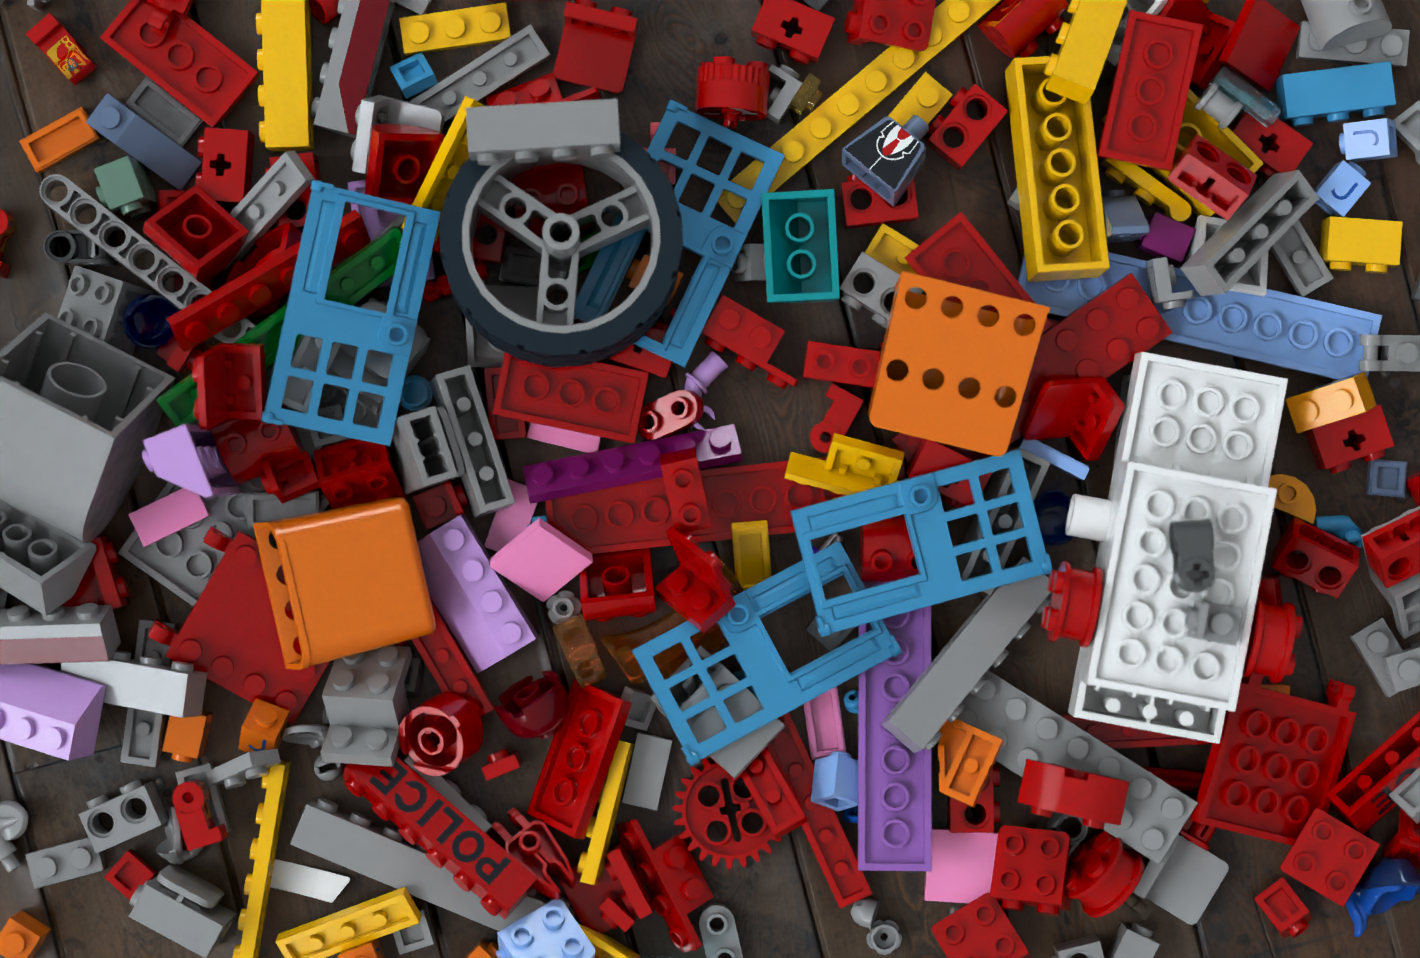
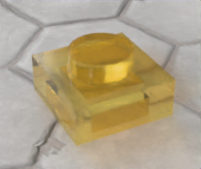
[789,73,823,116]

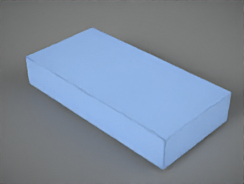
[1016,436,1090,480]

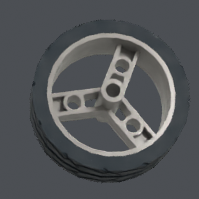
[439,132,683,367]

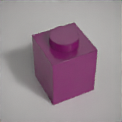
[1136,212,1196,265]

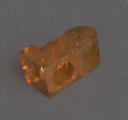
[552,614,609,688]

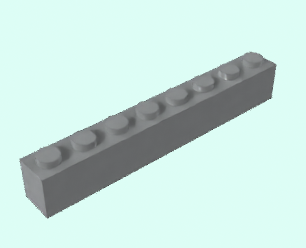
[290,798,575,931]

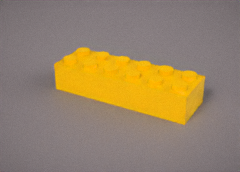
[1005,56,1110,282]

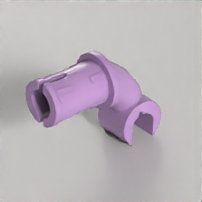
[685,351,728,430]

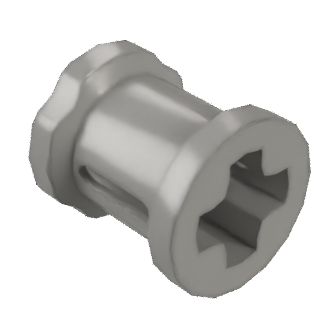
[1193,81,1243,130]

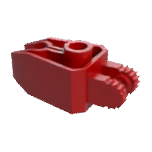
[490,807,575,900]

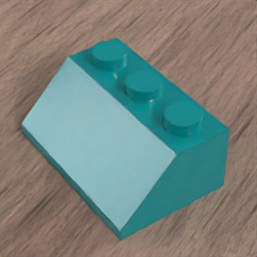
[761,189,840,303]

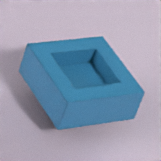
[389,52,438,99]

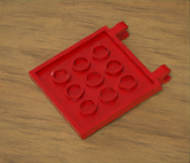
[148,526,330,725]
[1191,673,1357,845]

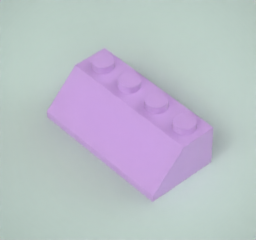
[142,424,241,498]
[418,514,539,674]
[0,664,106,761]

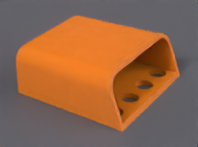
[868,271,1050,457]
[253,496,436,670]

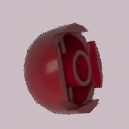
[494,671,569,739]

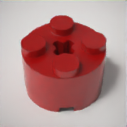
[398,693,484,776]

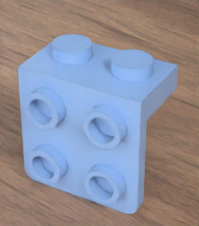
[496,899,595,958]

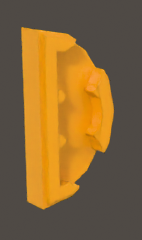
[1268,474,1317,524]

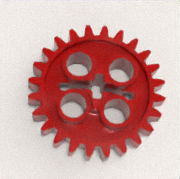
[672,757,782,870]

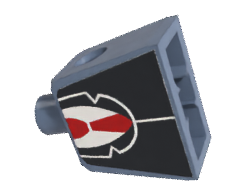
[842,115,929,207]

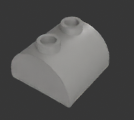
[1301,0,1392,51]

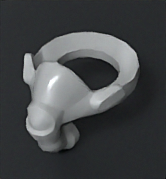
[282,708,329,748]
[156,807,203,865]

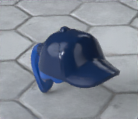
[1346,857,1420,937]

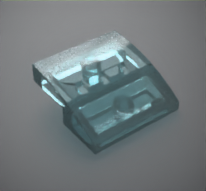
[1209,64,1281,128]

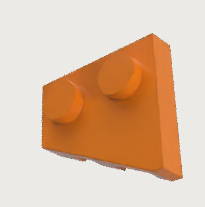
[938,719,1004,808]

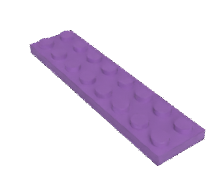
[858,582,932,871]

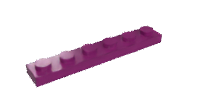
[523,424,742,504]

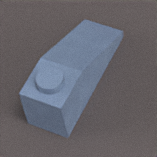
[86,93,202,191]
[1102,190,1149,243]

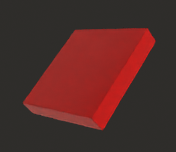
[1219,0,1300,92]

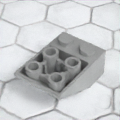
[650,645,785,779]

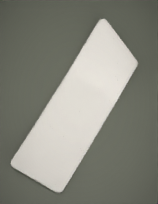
[270,859,350,903]

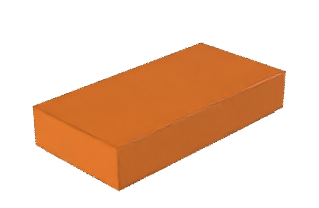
[19,106,102,174]

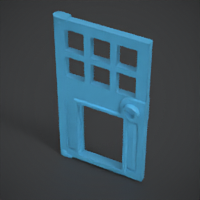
[575,100,785,368]
[261,180,441,446]
[790,449,1052,637]
[632,541,902,766]

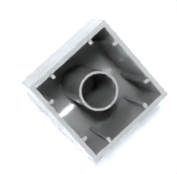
[0,312,175,543]

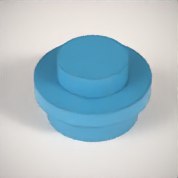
[400,375,433,411]

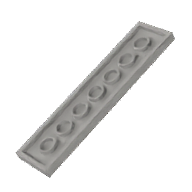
[956,670,1198,865]

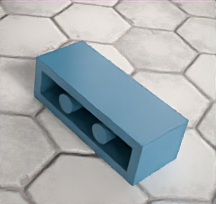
[1275,61,1396,127]

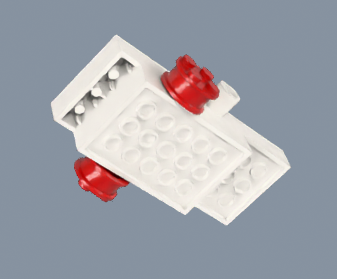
[1041,352,1303,744]

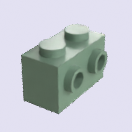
[94,156,157,219]

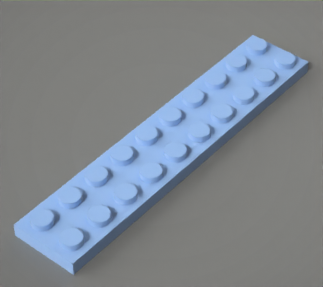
[1018,252,1382,380]

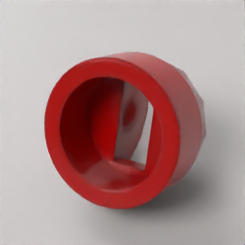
[309,0,339,24]

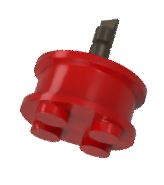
[1064,831,1153,920]

